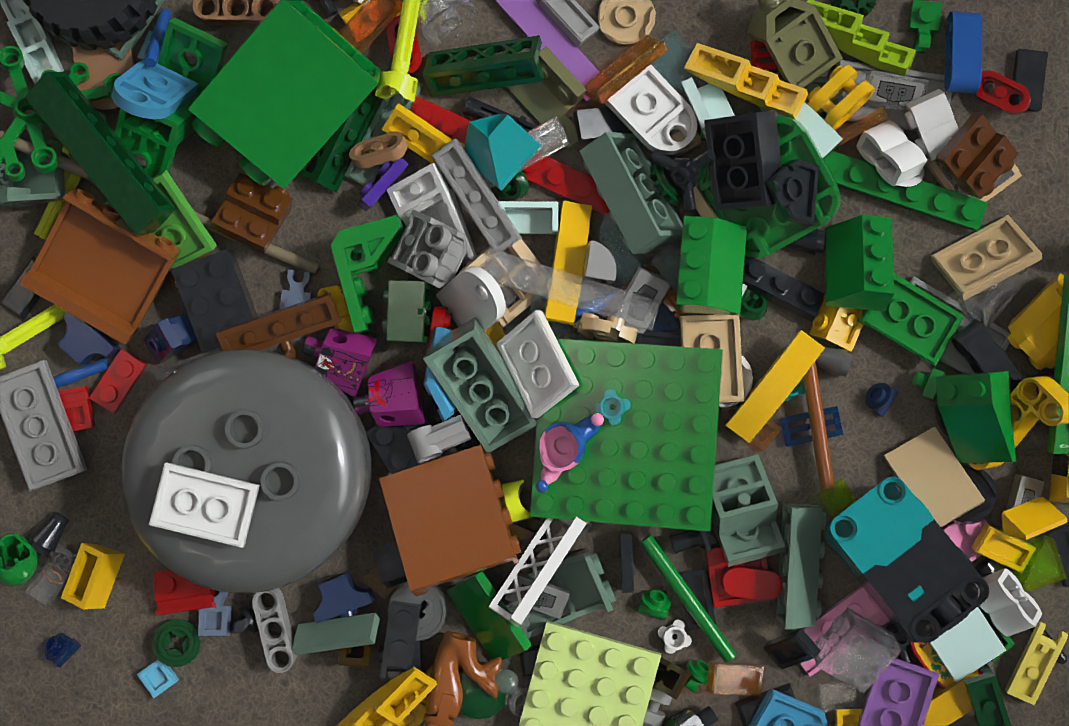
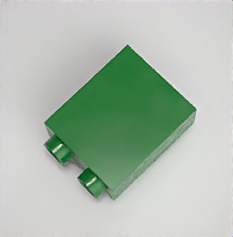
[188,0,381,189]

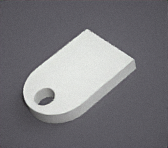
[605,63,697,155]
[436,266,506,331]

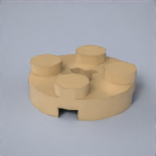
[577,312,638,344]

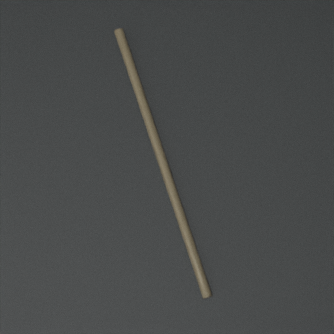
[0,130,319,274]

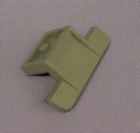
[507,46,587,148]

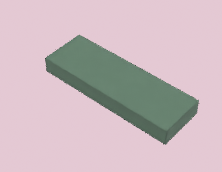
[292,613,380,655]

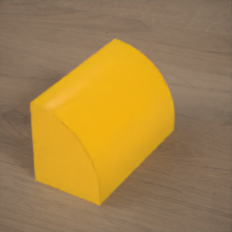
[61,543,125,610]

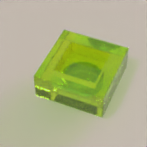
[817,478,857,519]

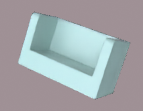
[499,201,558,235]

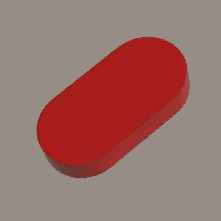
[722,566,782,601]

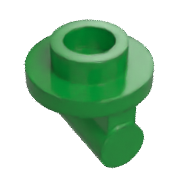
[637,590,671,620]

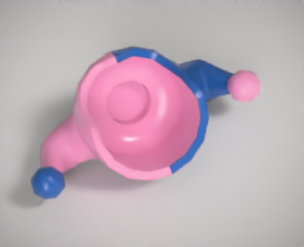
[535,413,604,493]

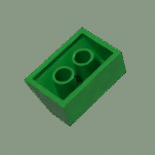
[825,214,894,312]
[677,216,747,315]

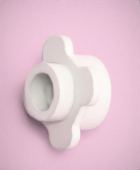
[658,619,692,654]

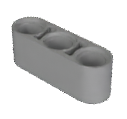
[252,588,297,673]

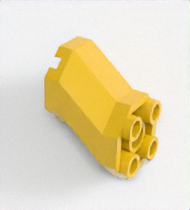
[1007,273,1064,370]

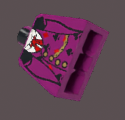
[302,328,377,397]

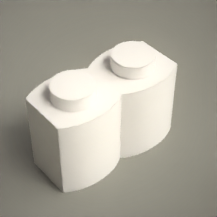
[904,89,959,161]
[856,120,927,186]
[976,568,1042,637]

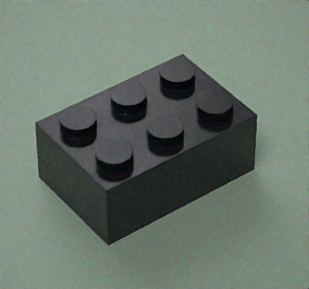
[704,110,782,210]
[171,249,258,353]

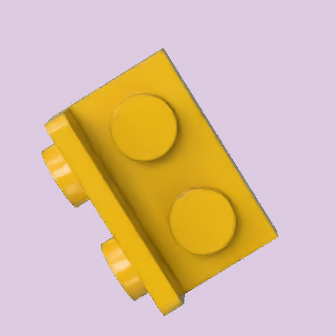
[810,296,863,352]

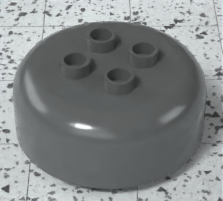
[121,349,371,593]

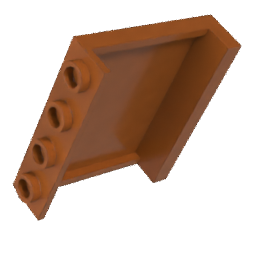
[19,188,181,345]
[379,445,521,597]

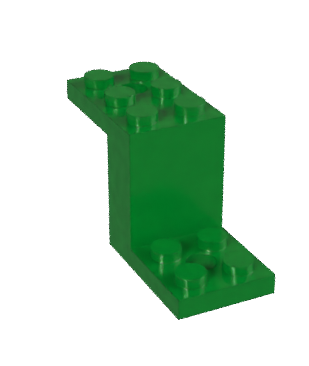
[115,17,228,178]

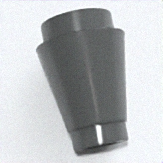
[816,347,853,377]

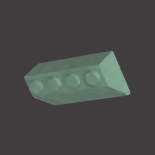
[579,132,683,254]
[423,318,537,453]
[776,503,826,629]

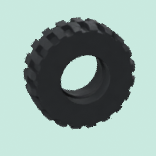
[23,0,158,50]

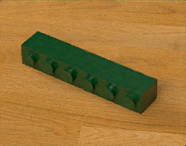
[25,72,176,235]

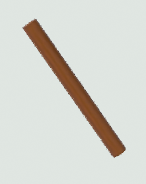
[803,361,835,489]

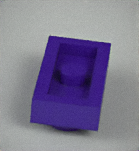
[357,158,409,212]

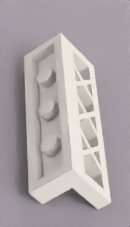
[488,517,586,627]

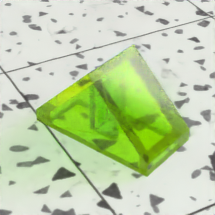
[1017,534,1067,592]

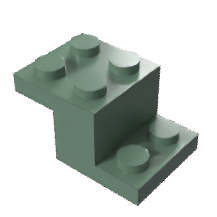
[711,454,786,567]

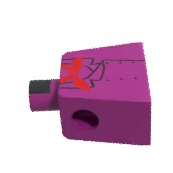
[354,362,425,427]

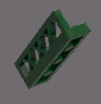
[423,35,544,97]
[298,87,383,193]
[964,663,1011,726]

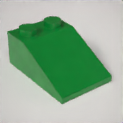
[936,371,1016,463]

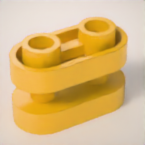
[807,65,875,130]

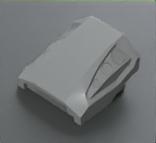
[387,209,467,288]

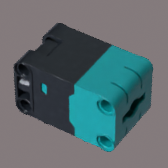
[824,477,989,643]

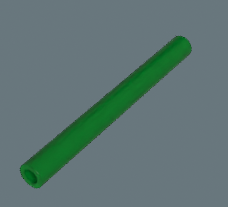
[639,534,737,663]

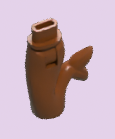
[424,631,502,726]

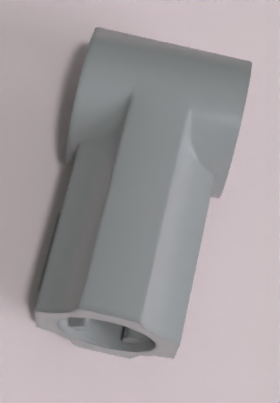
[407,415,471,463]

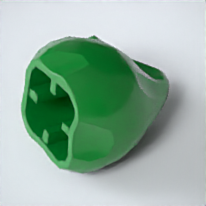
[0,533,38,587]

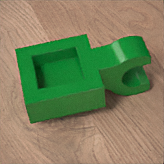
[907,0,942,53]

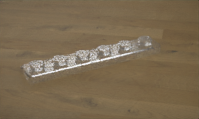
[483,248,660,331]

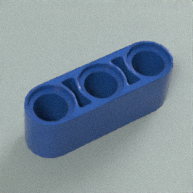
[944,11,982,94]

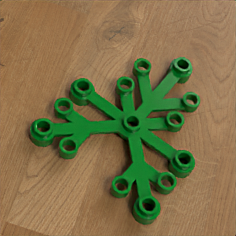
[0,46,122,182]

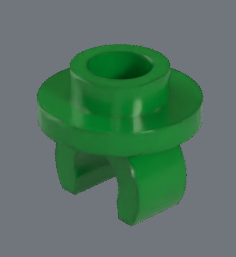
[684,660,713,693]

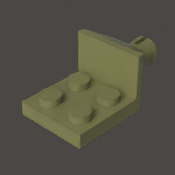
[747,0,843,88]

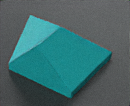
[464,113,541,191]

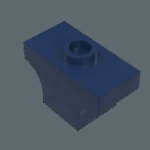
[57,312,121,364]
[143,313,197,365]
[312,571,375,623]

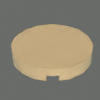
[597,0,656,46]

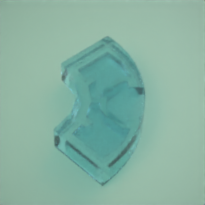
[600,212,645,287]

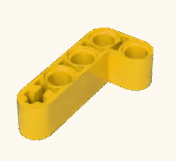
[969,376,1069,470]

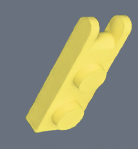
[1005,621,1068,705]

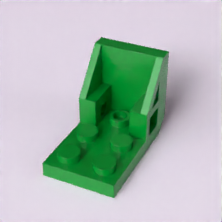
[331,215,405,334]

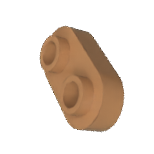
[349,131,408,169]

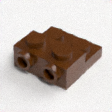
[936,111,1018,199]
[211,173,293,254]

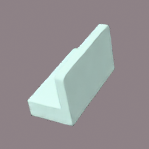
[681,77,734,138]

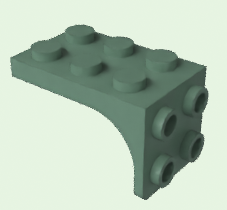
[502,548,616,639]

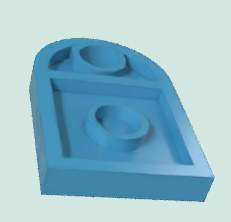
[111,58,199,119]

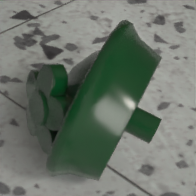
[496,170,529,200]
[740,288,767,321]

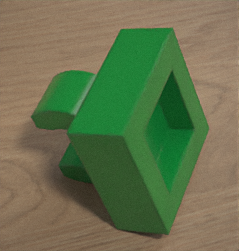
[912,368,946,403]

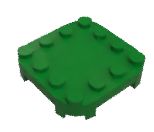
[697,116,841,259]

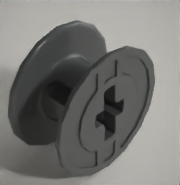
[387,582,448,641]

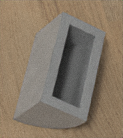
[581,240,616,287]

